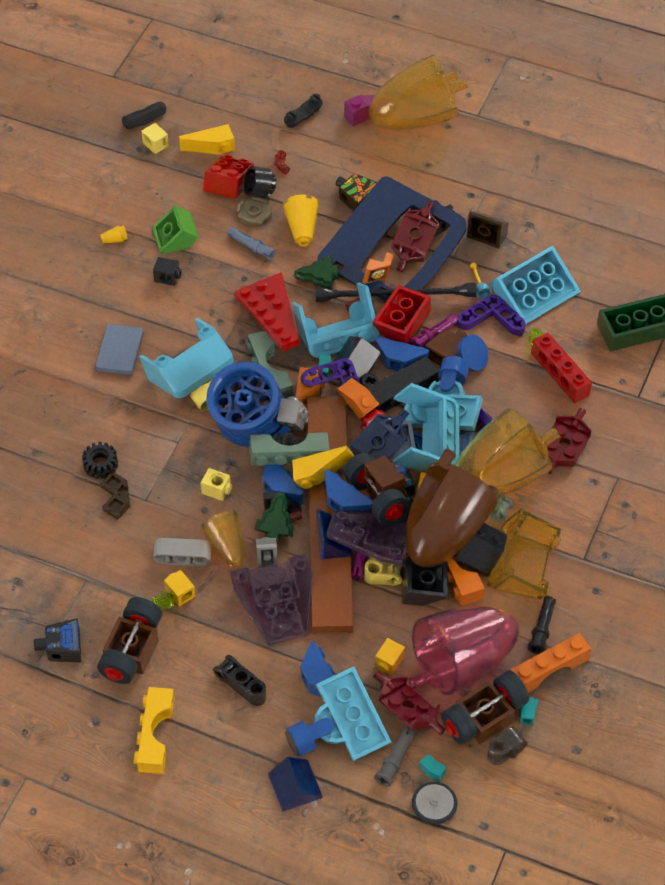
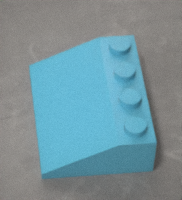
[489,245,581,324]

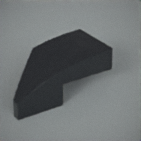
[263,492,302,513]

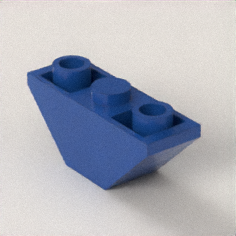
[374,336,429,371]
[262,464,305,505]
[325,469,373,516]
[300,641,334,697]

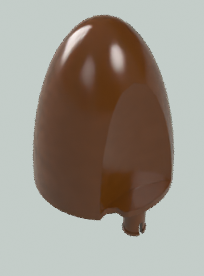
[406,449,499,567]

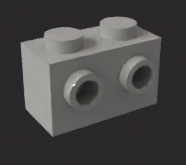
[277,396,309,431]

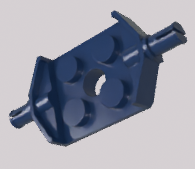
[350,408,409,460]

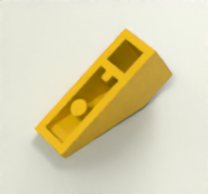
[179,124,235,154]
[292,446,354,489]

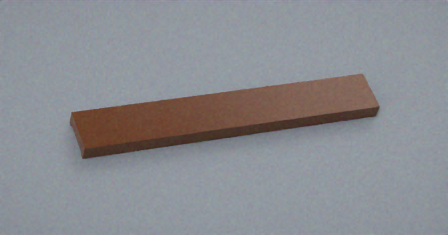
[307,396,353,634]

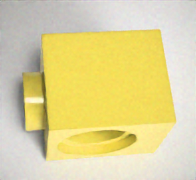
[142,123,169,154]
[201,468,232,501]

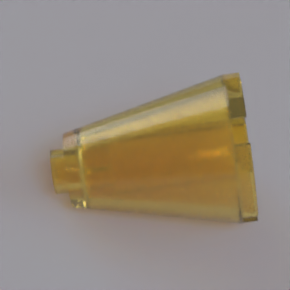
[201,510,246,568]

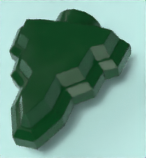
[295,256,338,289]
[254,492,294,541]

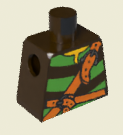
[335,174,377,211]

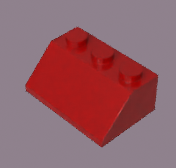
[372,285,431,344]

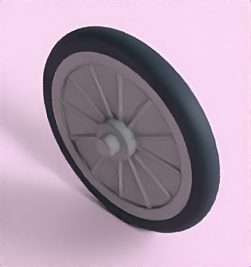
[412,782,458,824]

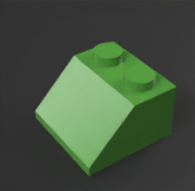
[152,205,199,254]

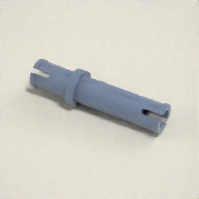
[227,226,276,260]

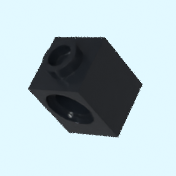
[153,257,182,286]

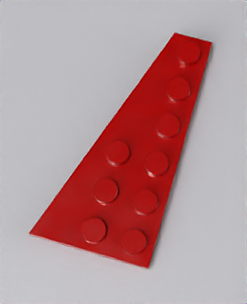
[234,272,300,352]

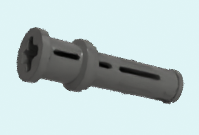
[374,726,416,787]

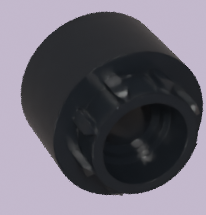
[244,166,276,198]

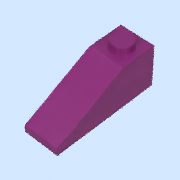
[344,95,396,126]

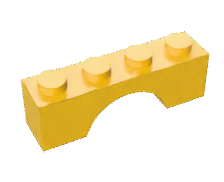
[134,687,175,774]

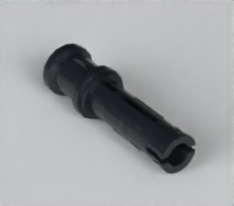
[527,596,556,654]

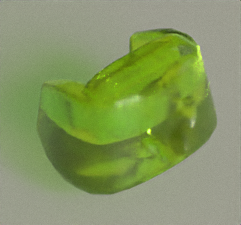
[528,328,543,346]
[152,591,173,610]

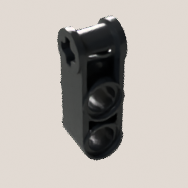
[213,654,266,706]

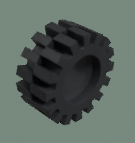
[82,442,118,479]

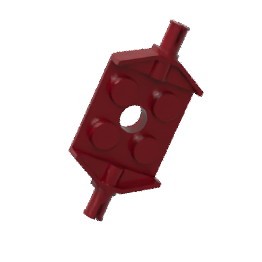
[391,200,440,272]
[539,408,592,474]
[373,670,446,736]

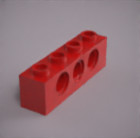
[531,332,592,404]

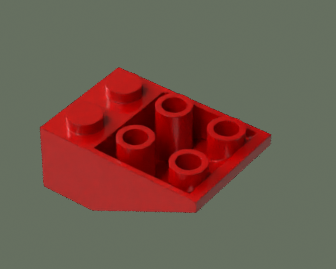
[203,155,254,199]

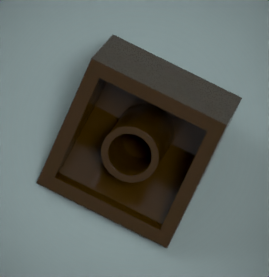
[467,211,509,249]

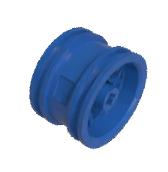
[206,362,284,447]

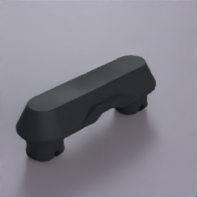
[284,93,323,128]
[122,101,167,129]

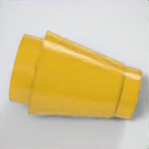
[100,225,128,244]

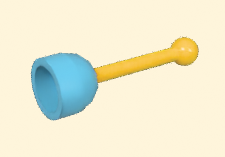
[470,262,491,299]

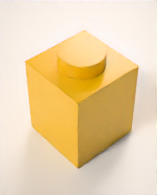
[164,570,196,607]
[375,638,405,676]

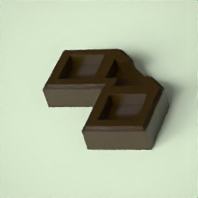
[100,471,130,520]

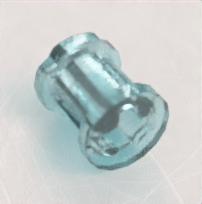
[490,496,513,522]

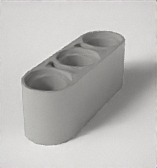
[153,538,212,566]

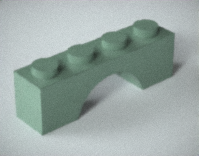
[246,331,293,399]
[249,433,330,466]

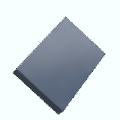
[95,324,144,375]

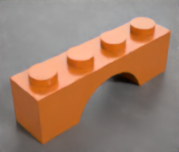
[447,556,485,606]
[510,633,591,693]

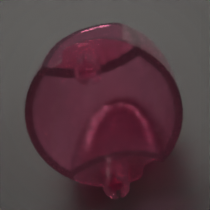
[409,606,520,695]

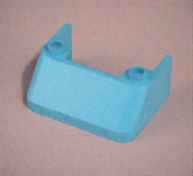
[291,282,379,358]
[139,318,234,398]
[393,383,459,472]

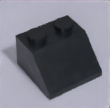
[454,523,508,577]
[402,557,447,606]

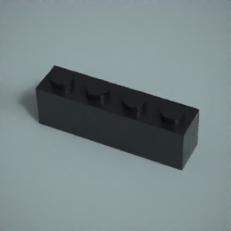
[367,356,439,412]

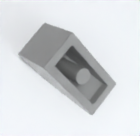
[256,537,278,570]

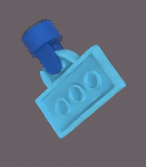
[404,356,483,431]
[285,667,391,761]

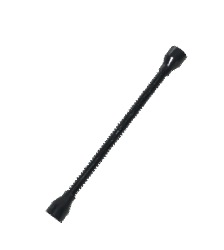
[316,283,476,302]

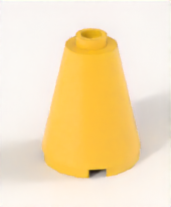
[283,194,319,246]

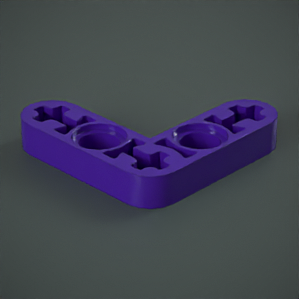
[457,295,526,335]
[300,358,360,412]

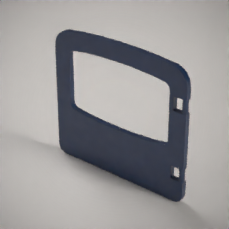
[317,176,467,302]

